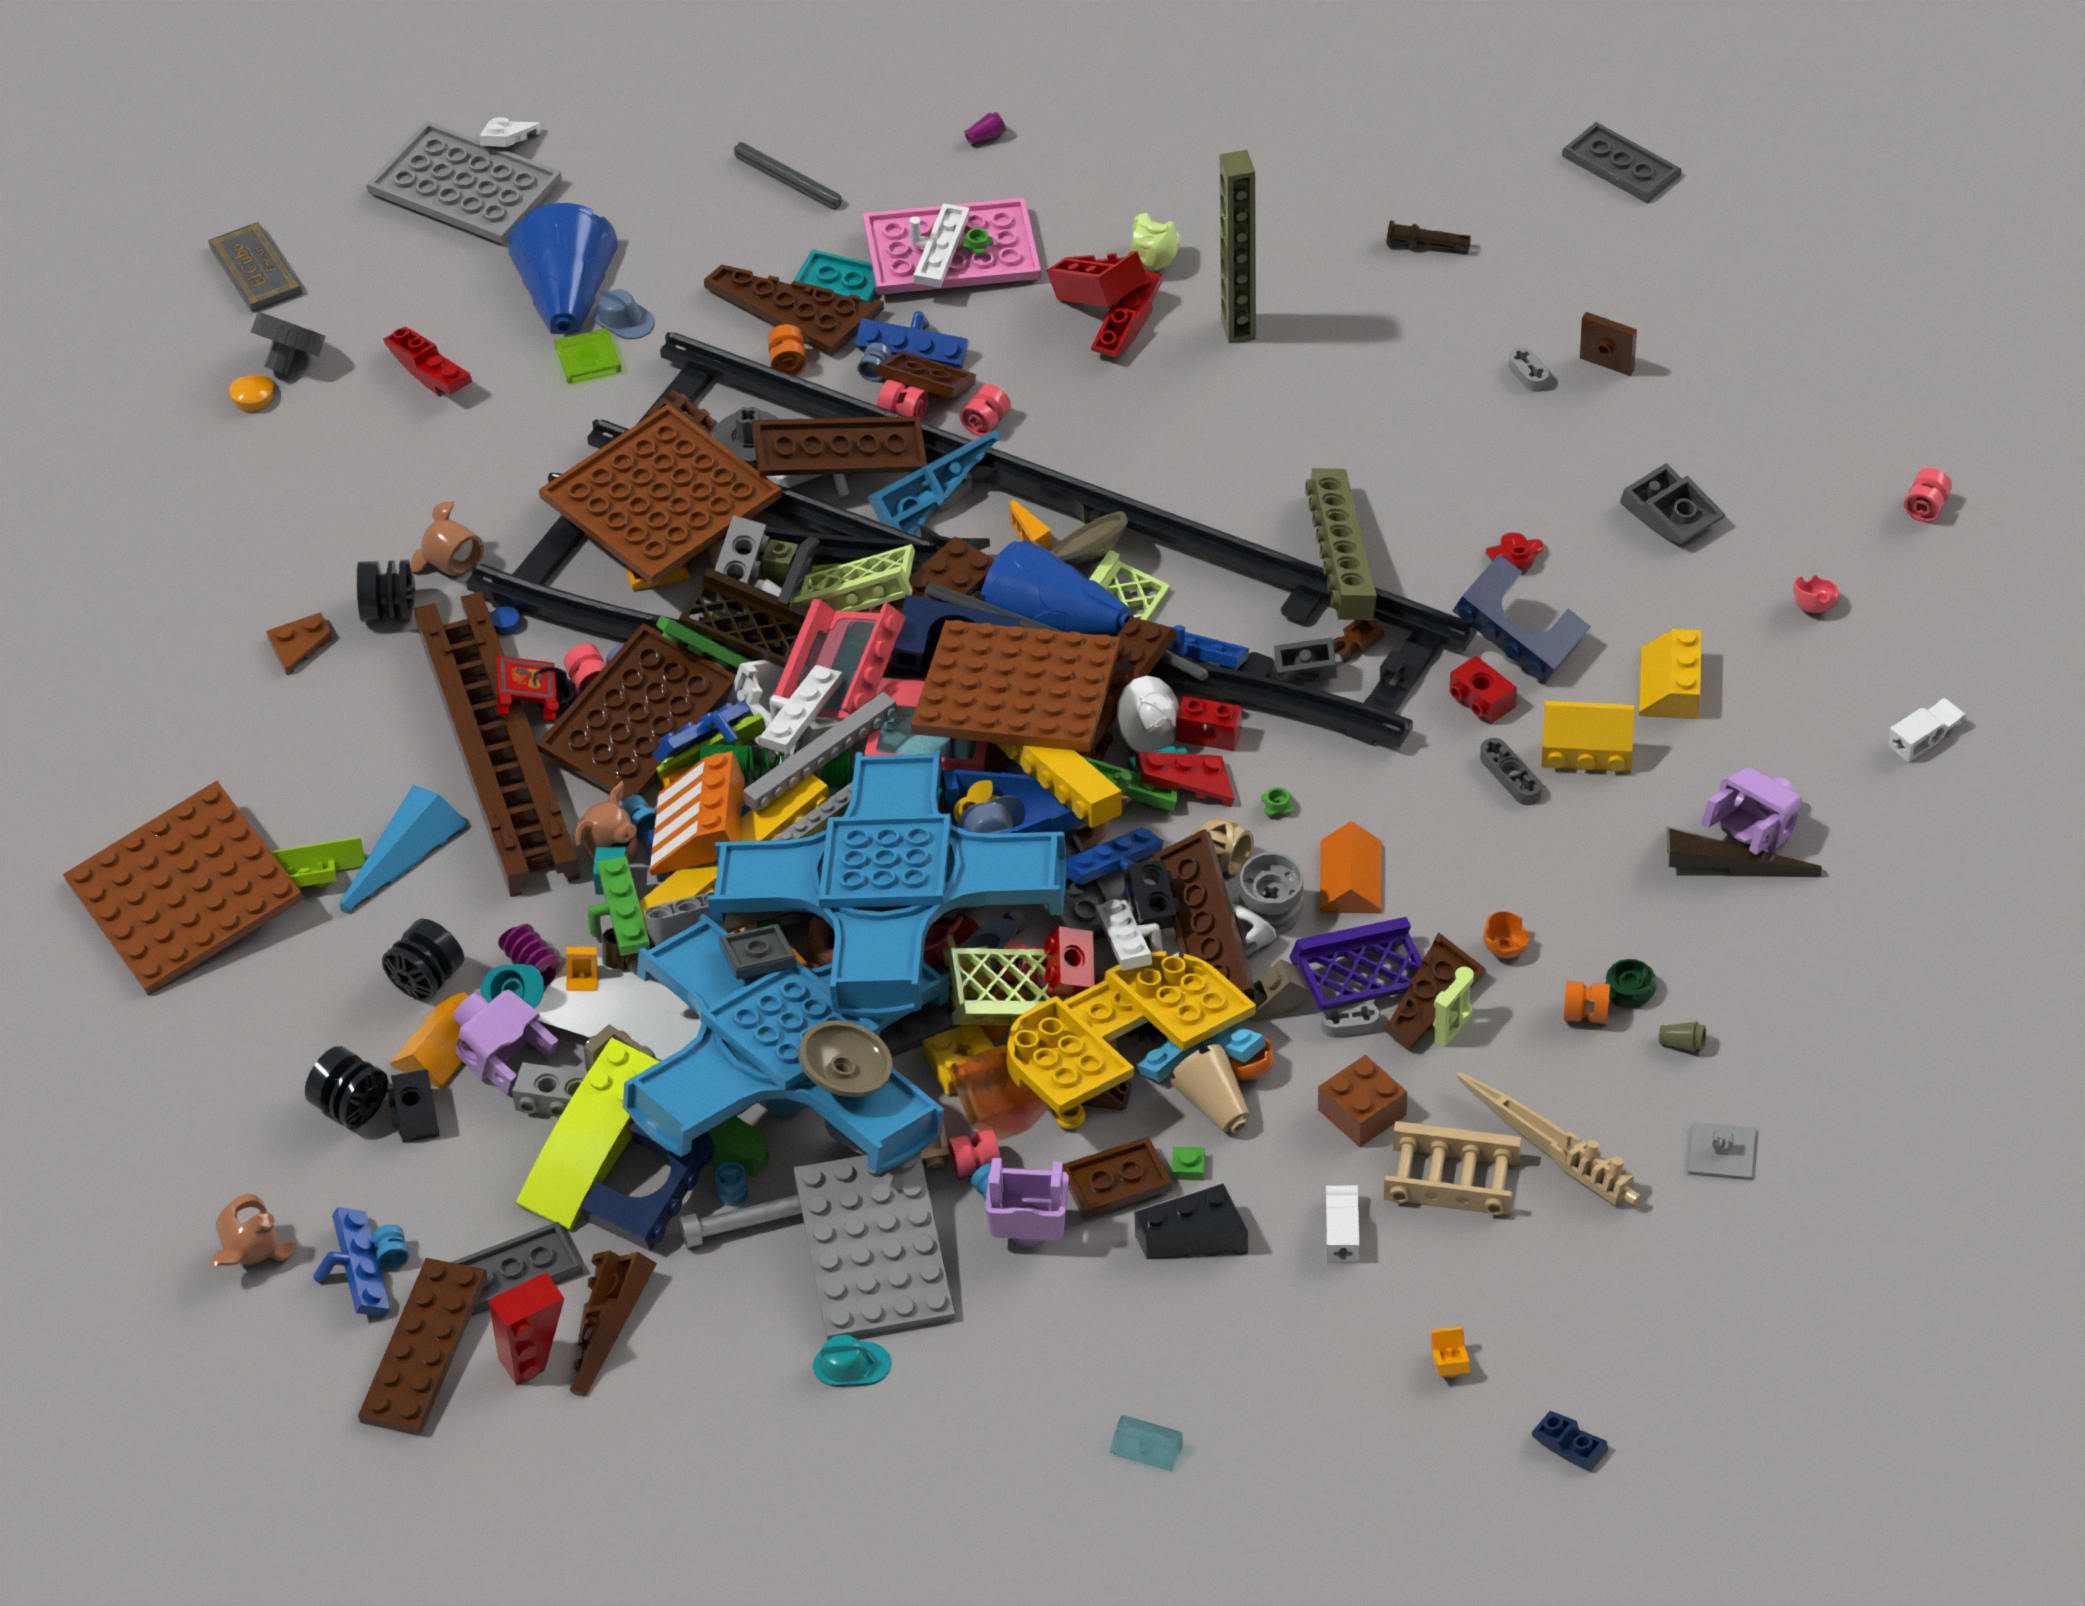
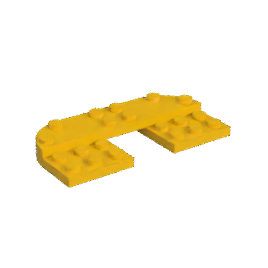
[1006,952,1256,1115]

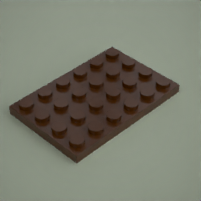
[537,623,736,800]

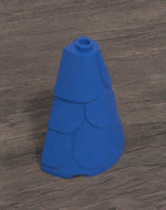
[509,203,618,334]
[981,539,1134,637]
[942,769,1085,834]

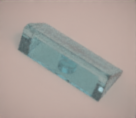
[1110,1415,1183,1472]

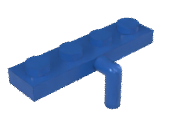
[855,311,969,368]
[1167,625,1249,669]
[652,700,751,763]
[1066,827,1164,898]
[313,1207,390,1317]

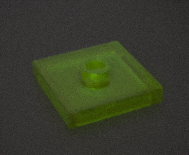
[554,328,622,384]

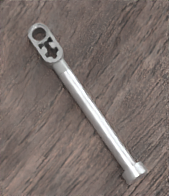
[679,1195,802,1248]

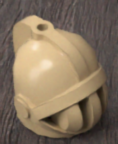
[1190,818,1254,875]

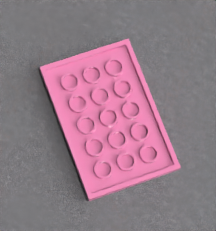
[863,198,1041,295]

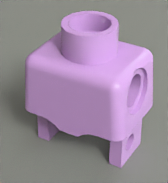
[1701,767,1802,855]
[453,990,558,1095]
[985,1158,1069,1248]

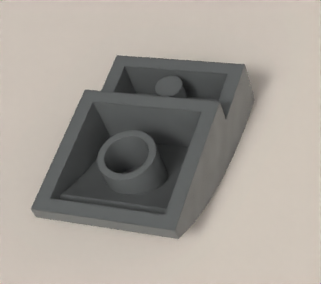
[1620,463,1725,544]

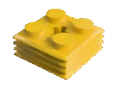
[922,1025,1003,1095]

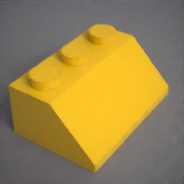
[1639,629,1702,719]
[1541,701,1635,772]

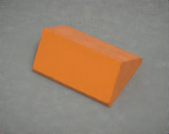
[1320,820,1381,913]

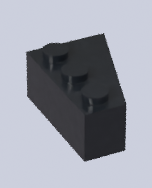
[1134,1183,1248,1259]

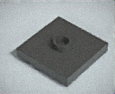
[719,924,797,980]

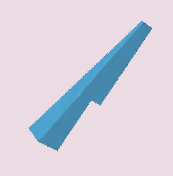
[867,430,1001,534]
[340,785,467,914]

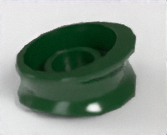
[1605,959,1657,1008]

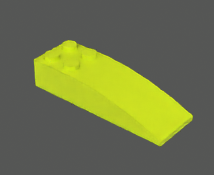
[516,1037,660,1231]

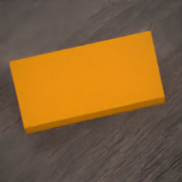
[390,991,468,1089]

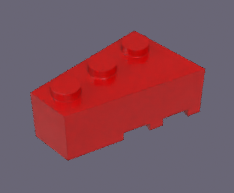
[1046,251,1148,308]
[489,1272,565,1385]

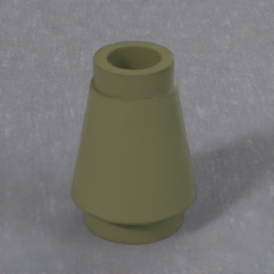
[1659,1021,1706,1052]

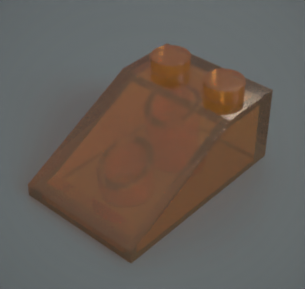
[948,1044,1041,1126]

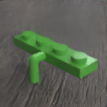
[656,613,753,673]
[1082,756,1178,812]
[587,856,650,956]

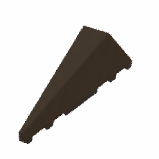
[1666,826,1822,877]

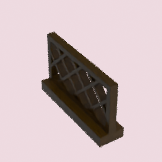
[678,568,809,668]

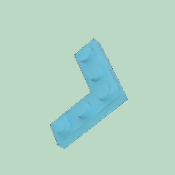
[1136,1025,1266,1082]

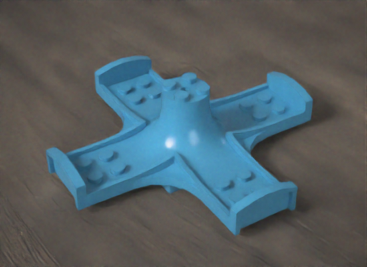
[707,750,1067,1018]
[623,914,951,1173]

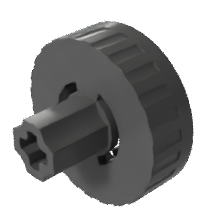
[250,311,326,375]
[713,407,778,471]

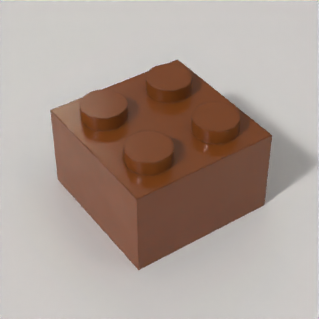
[1318,1055,1407,1147]

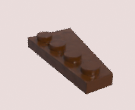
[1385,932,1486,1050]

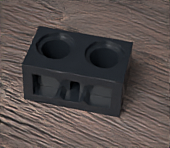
[1124,860,1180,929]

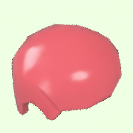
[1793,575,1839,613]

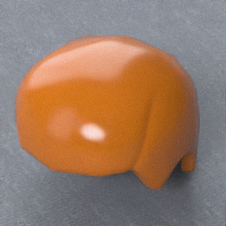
[1483,911,1530,959]
[1228,1038,1274,1080]

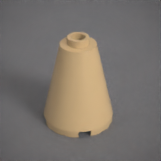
[1170,1044,1250,1133]

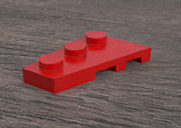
[1135,751,1234,807]

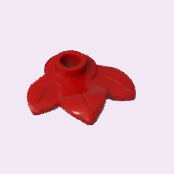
[1485,532,1544,571]

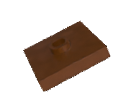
[1580,312,1637,376]

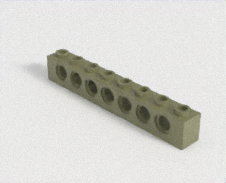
[1220,150,1256,343]
[1305,468,1377,620]

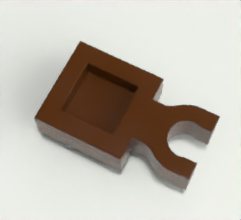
[1333,620,1385,662]

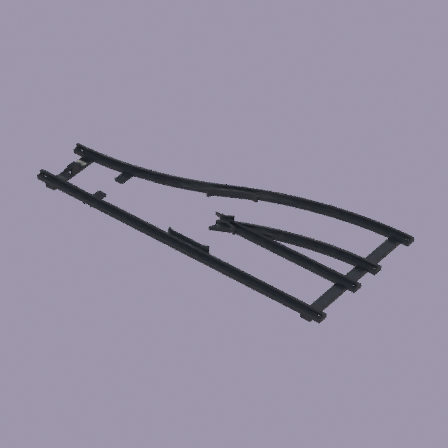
[466,332,1477,748]

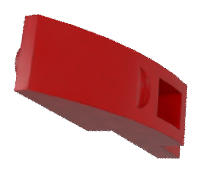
[1091,270,1163,358]
[383,326,472,395]

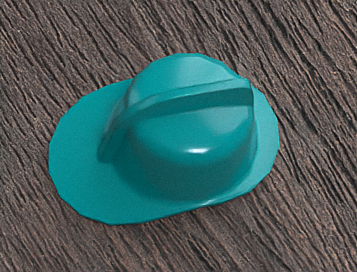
[480,964,545,1009]
[813,1335,891,1386]

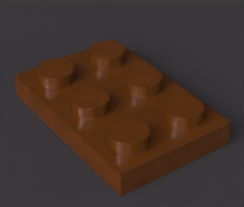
[876,351,976,400]
[1063,1137,1172,1219]

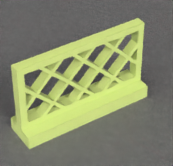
[793,544,915,612]
[1089,550,1170,621]
[948,948,1069,1026]

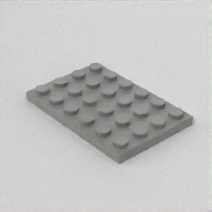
[367,121,562,244]
[793,1152,954,1341]

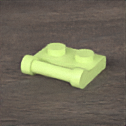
[1433,967,1474,1047]

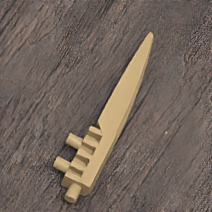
[1457,1072,1641,1206]

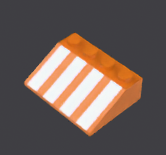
[650,751,745,876]

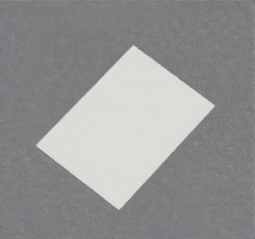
[535,956,701,1060]

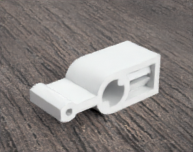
[1888,698,1966,763]
[1326,1185,1359,1263]

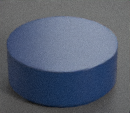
[490,607,520,634]

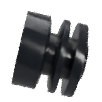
[357,559,416,622]
[382,918,465,1001]
[304,1046,388,1128]

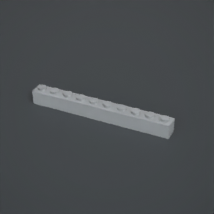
[743,692,897,813]
[771,781,853,840]

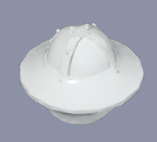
[1115,676,1179,753]

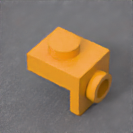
[566,947,598,991]
[1431,1327,1471,1378]

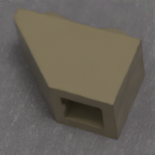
[1247,959,1312,1021]

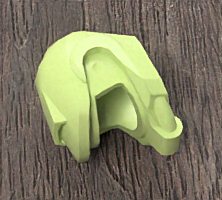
[1130,213,1181,272]

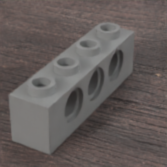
[699,515,770,629]
[512,1062,588,1118]

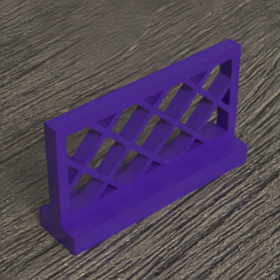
[1289,917,1422,1011]

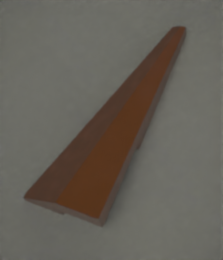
[570,1250,657,1396]

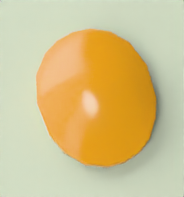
[229,374,274,412]

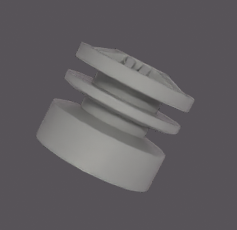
[1239,852,1304,933]

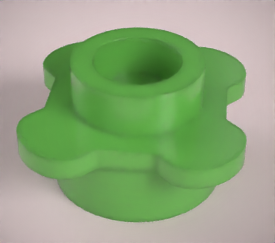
[961,228,994,254]
[1261,787,1294,816]

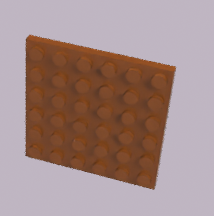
[539,404,782,585]
[911,620,1120,752]
[63,780,304,995]

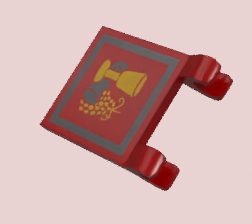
[495,656,559,721]

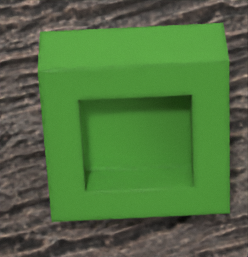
[1172,1147,1205,1180]

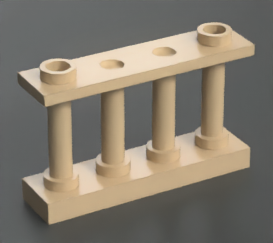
[1384,1121,1521,1216]

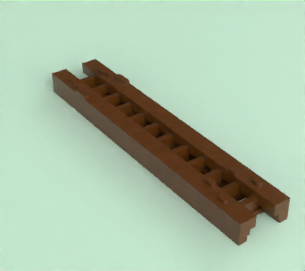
[414,592,580,897]

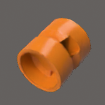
[767,324,807,376]
[1564,981,1610,1024]

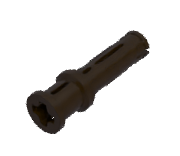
[1386,220,1471,253]

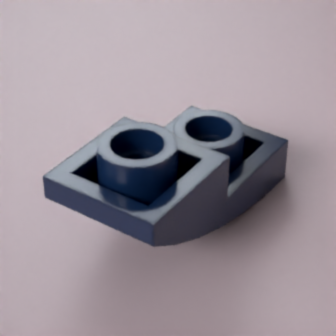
[1532,1411,1608,1472]

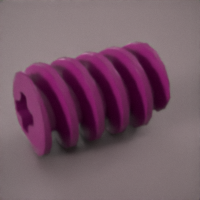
[498,924,561,986]

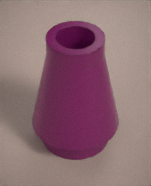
[964,112,1006,145]

